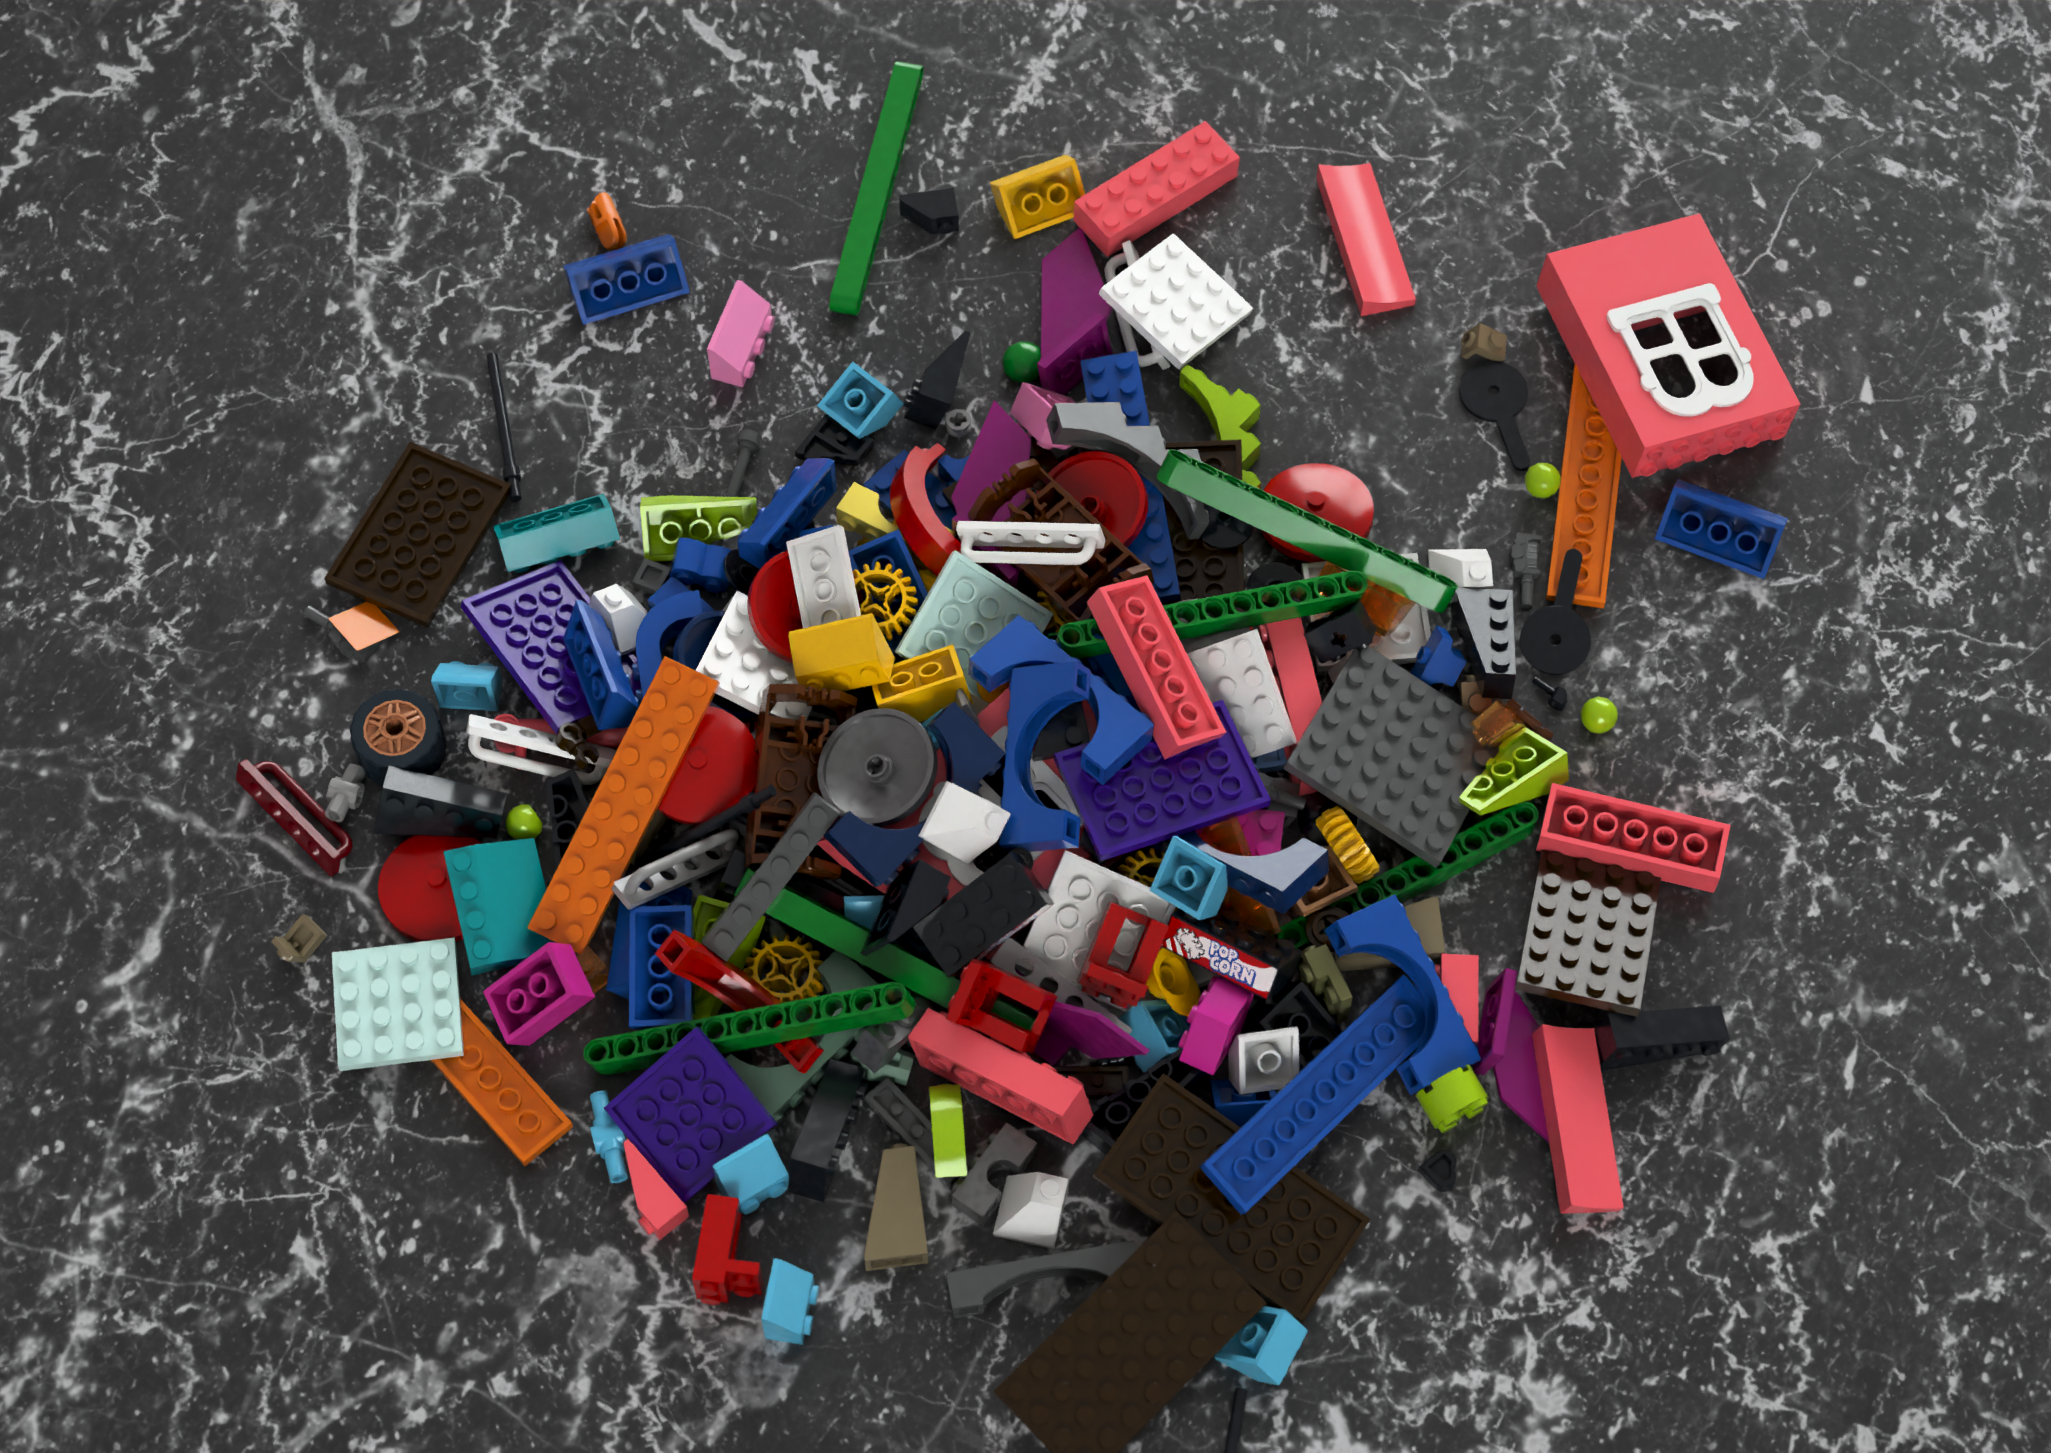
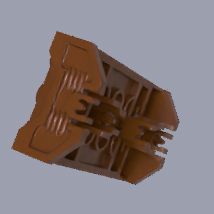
[968,458,1154,635]
[745,684,858,881]

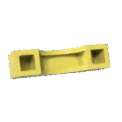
[836,482,955,569]

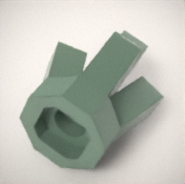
[850,1047,915,1086]

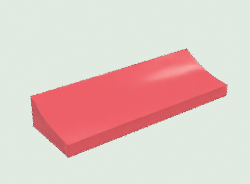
[1316,163,1416,316]
[1086,575,1226,759]
[1532,1024,1624,1214]

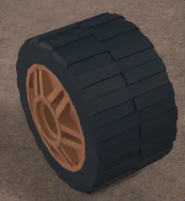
[350,688,446,786]

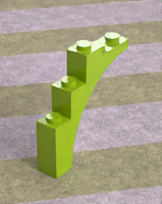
[1179,364,1261,489]

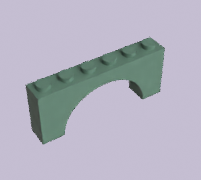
[726,950,878,1130]

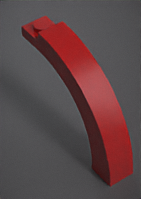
[890,443,961,577]
[655,930,824,1074]

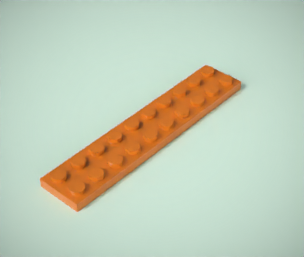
[1546,363,1622,609]
[527,656,720,956]

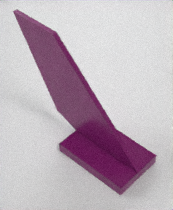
[1037,227,1113,395]
[951,400,1031,589]
[1472,968,1549,1143]
[998,970,1150,1066]

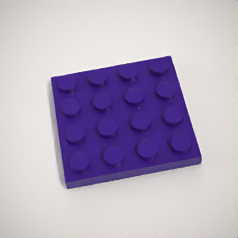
[604,1027,778,1204]

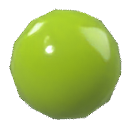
[1525,463,1561,498]
[1580,696,1618,734]
[506,804,543,840]

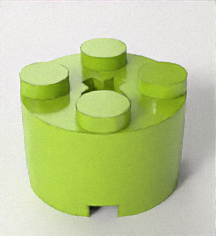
[1416,1064,1489,1133]

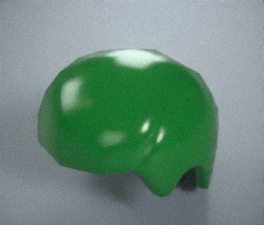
[1002,341,1041,383]

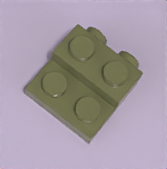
[1298,944,1353,1024]

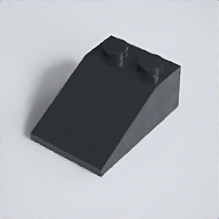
[903,331,970,429]
[860,860,951,956]
[1245,981,1342,1072]

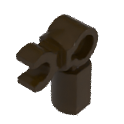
[555,713,604,770]

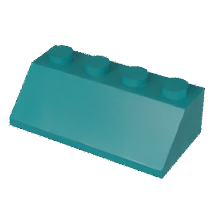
[493,493,620,573]

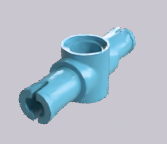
[590,1091,628,1183]

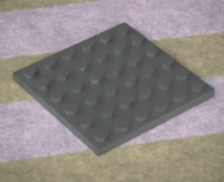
[1283,646,1509,868]

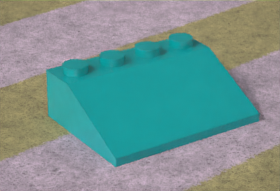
[443,838,556,976]

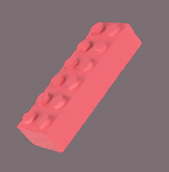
[1073,121,1240,257]
[1258,617,1322,796]
[1536,783,1731,893]
[908,1008,1093,1145]

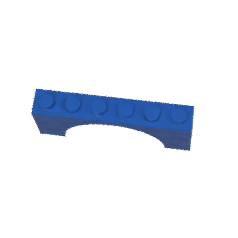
[968,615,1154,785]
[999,661,1091,852]
[1324,895,1482,1096]

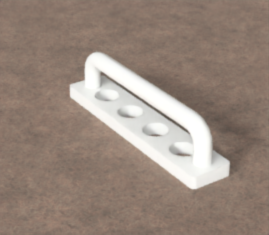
[1104,240,1171,370]
[956,521,1105,565]
[466,714,616,785]

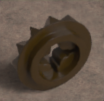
[1305,906,1349,953]

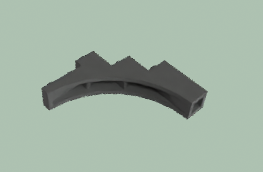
[1046,402,1209,539]

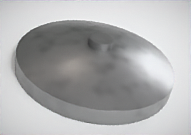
[817,708,937,827]

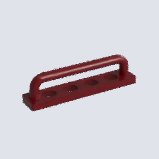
[236,759,353,876]

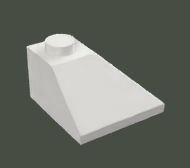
[1428,549,1493,603]
[589,584,648,656]
[919,781,1011,864]
[1228,1027,1299,1094]
[993,1172,1069,1250]

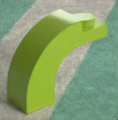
[929,1084,967,1178]

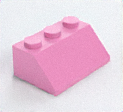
[707,280,775,388]
[1010,382,1077,450]

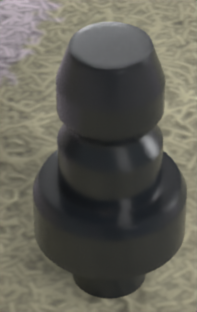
[1097,1056,1132,1066]

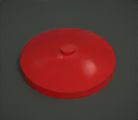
[1036,451,1148,547]
[1261,463,1374,562]
[747,551,864,664]
[657,706,759,825]
[378,835,482,942]

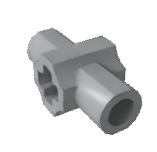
[325,764,366,822]

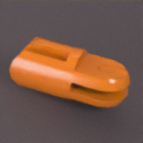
[587,192,627,251]

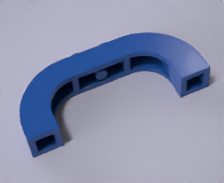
[632,590,703,704]

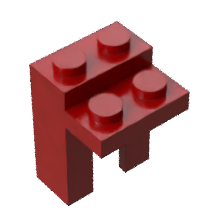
[1076,901,1169,1009]
[946,958,1058,1053]
[692,1194,764,1305]

